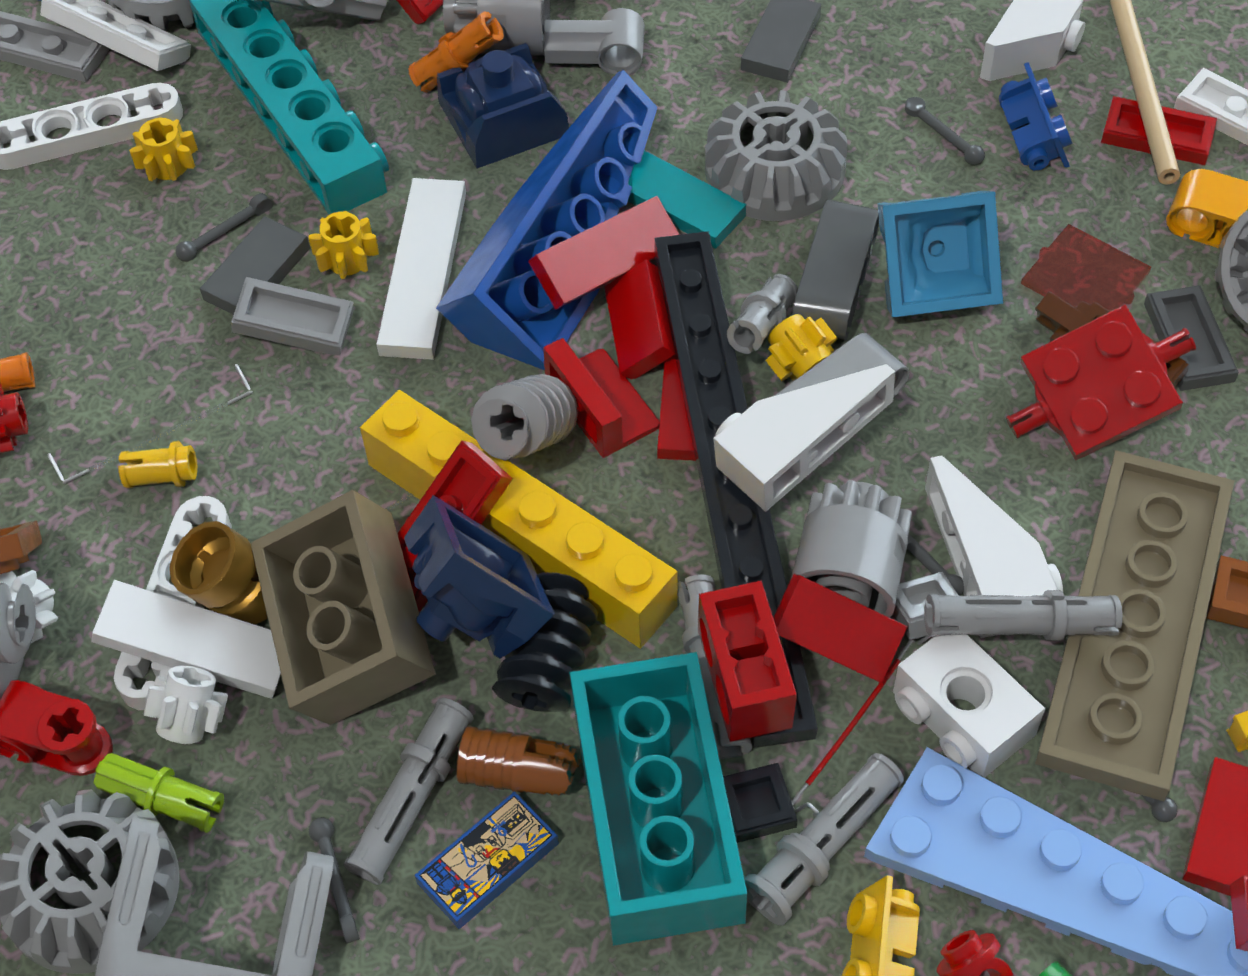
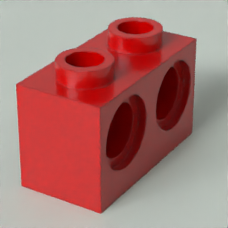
[698,580,797,742]

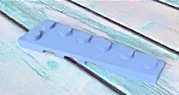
[864,747,1248,976]

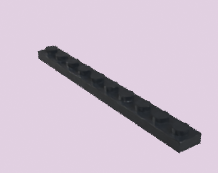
[654,231,818,748]

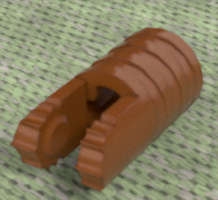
[457,726,582,796]

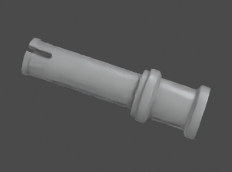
[744,753,904,925]

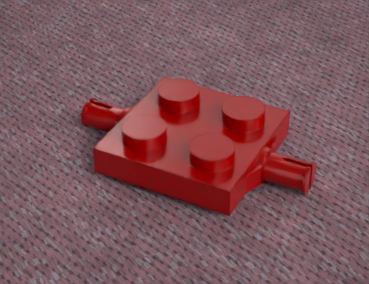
[1006,304,1196,460]

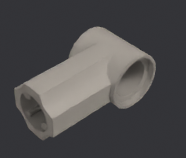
[544,8,645,75]

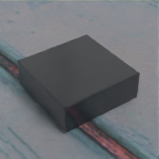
[723,763,797,843]

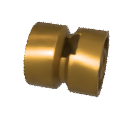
[170,521,268,625]

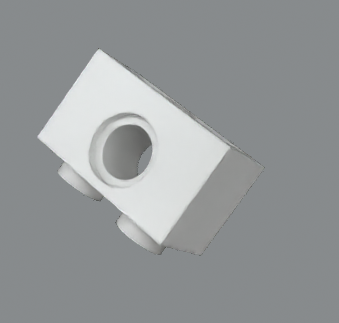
[893,634,1045,778]

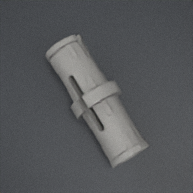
[727,274,798,354]

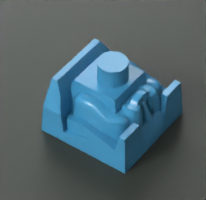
[878,191,1003,318]

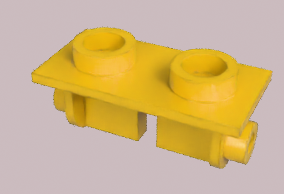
[842,875,920,976]

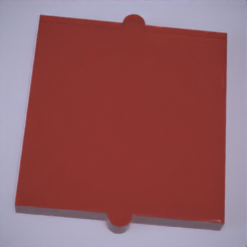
[1021,224,1152,312]

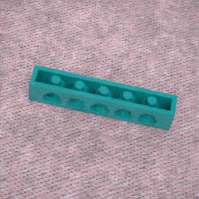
[189,0,389,215]

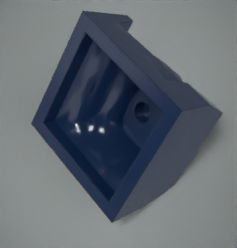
[437,43,569,169]
[404,495,554,659]

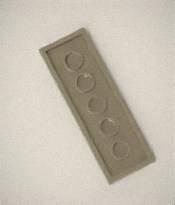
[1035,450,1235,801]

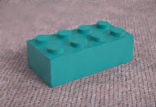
[569,652,747,946]

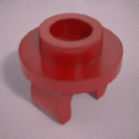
[936,930,1013,976]

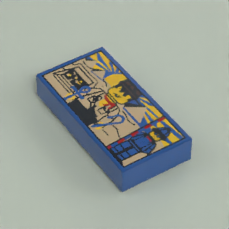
[415,791,559,929]

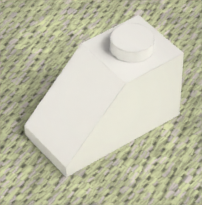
[980,0,1085,81]

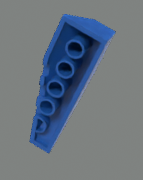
[436,70,658,370]

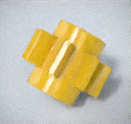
[129,118,198,181]
[309,211,379,279]
[765,314,838,381]

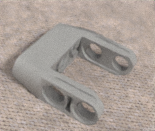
[95,817,334,976]

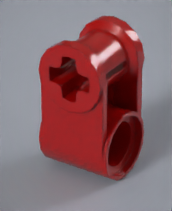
[0,680,113,776]

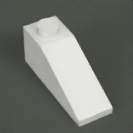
[713,364,895,512]
[925,456,1063,638]

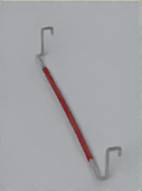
[791,635,934,817]

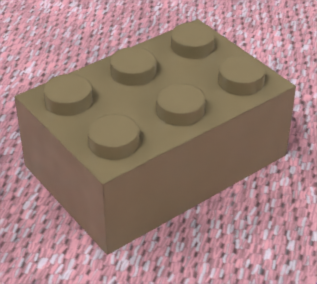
[251,490,436,725]

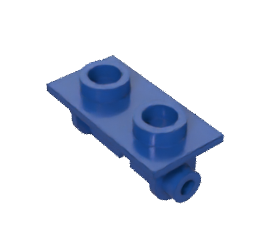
[998,62,1073,170]

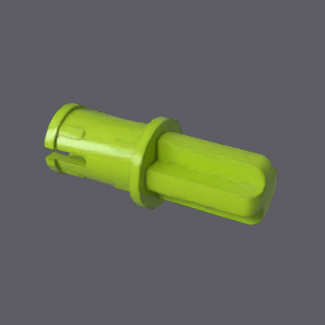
[94,753,224,833]

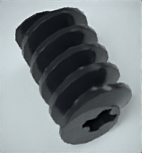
[492,573,598,712]

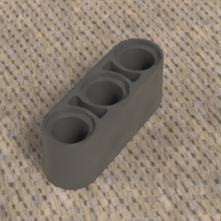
[792,199,879,341]

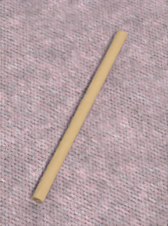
[1110,0,1180,185]

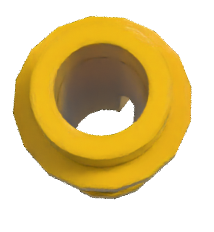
[118,441,197,489]

